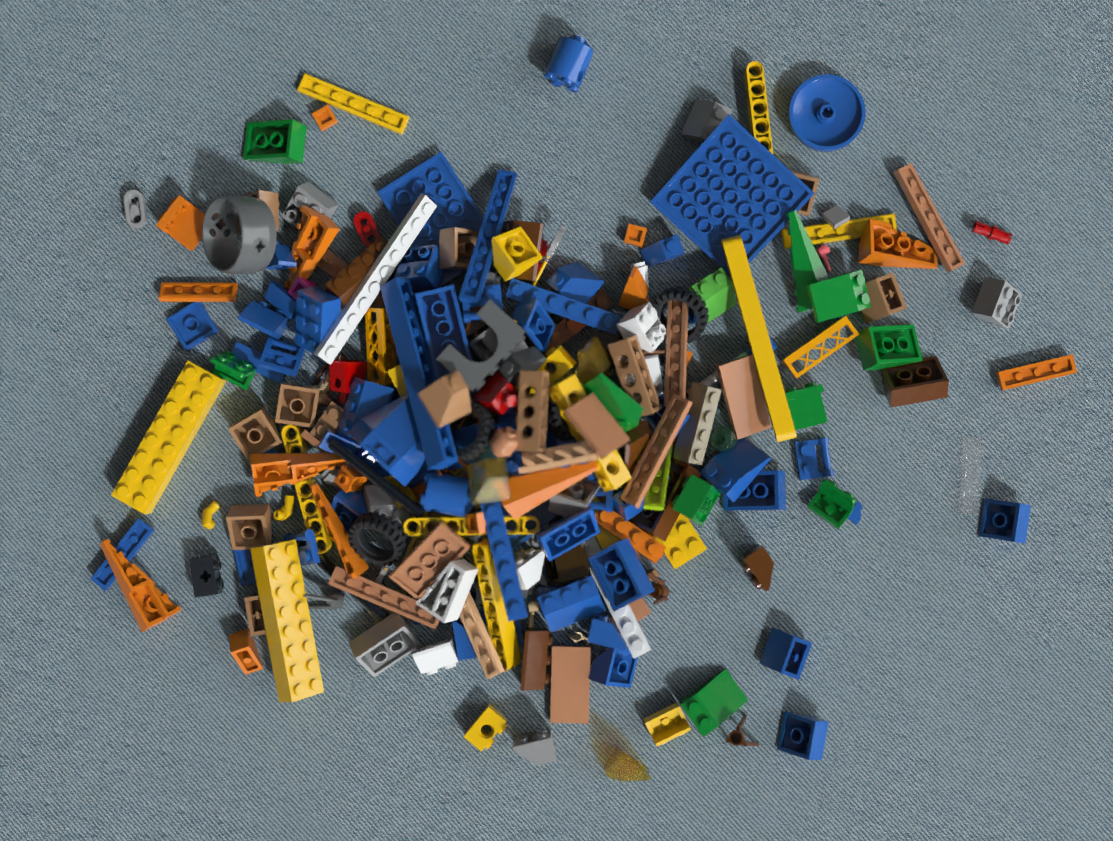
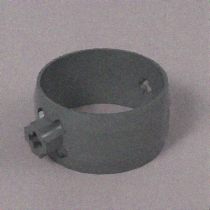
[202,195,277,274]

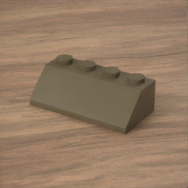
[673,382,722,465]

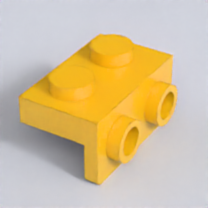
[643,702,691,746]

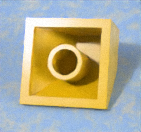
[492,227,543,281]

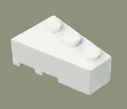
[415,559,478,623]

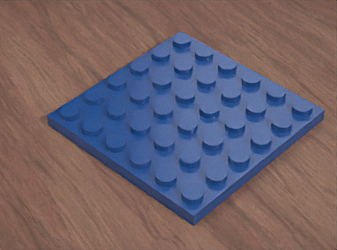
[650,115,815,275]

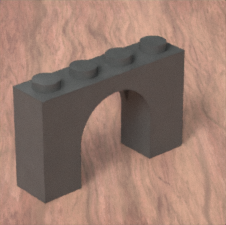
[437,300,526,391]

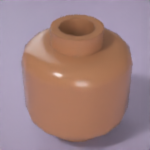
[489,427,519,458]

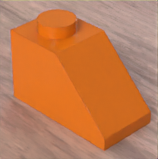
[618,266,650,310]
[229,629,263,675]

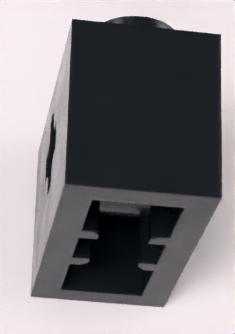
[189,555,224,598]

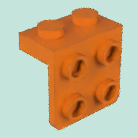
[156,195,205,251]

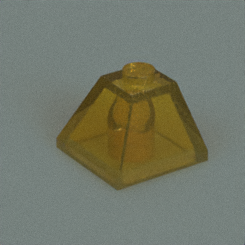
[467,457,512,505]
[604,747,651,781]

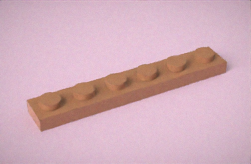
[893,163,965,273]
[664,300,689,406]
[620,394,692,509]
[328,566,440,629]

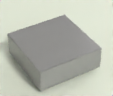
[822,205,850,229]

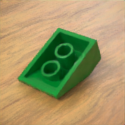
[243,119,307,164]
[807,270,871,323]
[855,324,923,371]
[581,373,644,432]
[672,475,721,526]
[679,668,748,737]

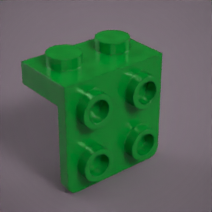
[209,351,257,390]
[785,382,827,430]
[807,479,856,530]

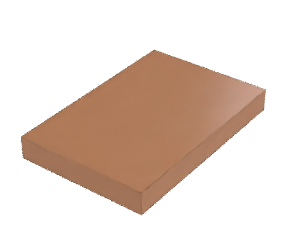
[564,393,630,460]

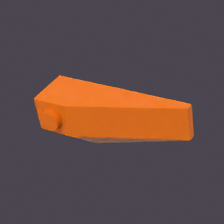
[858,219,938,269]

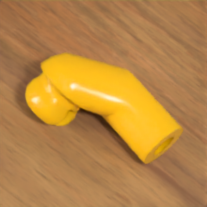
[273,495,294,521]
[201,500,221,530]

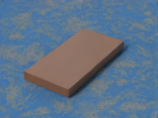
[716,354,771,440]
[389,521,471,600]
[550,645,591,724]

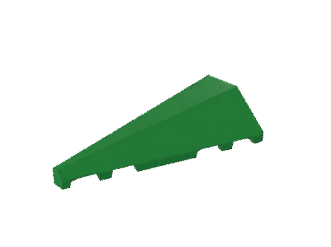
[786,210,829,313]

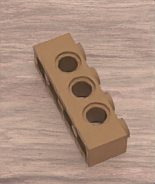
[608,335,662,417]
[515,370,550,452]

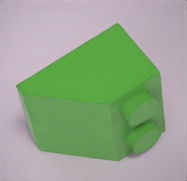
[688,267,737,322]

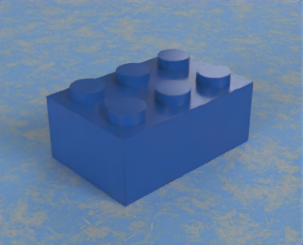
[295,286,341,356]

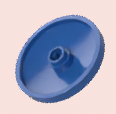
[788,74,866,152]

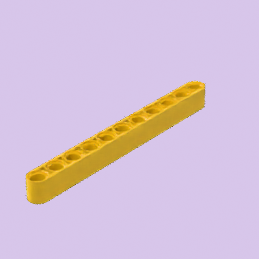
[721,234,796,442]

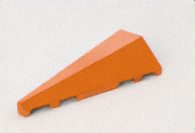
[284,206,340,291]
[250,453,348,497]
[494,460,598,519]
[309,483,369,579]
[100,539,182,632]

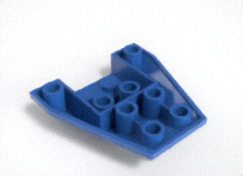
[348,394,425,486]

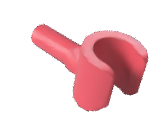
[816,244,831,272]

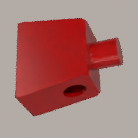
[330,359,367,403]
[472,371,519,415]

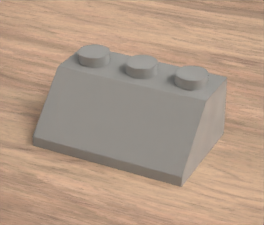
[349,612,422,677]

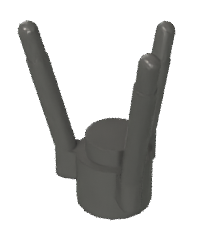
[303,575,345,610]

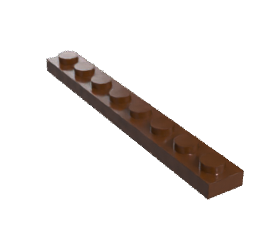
[484,288,614,385]

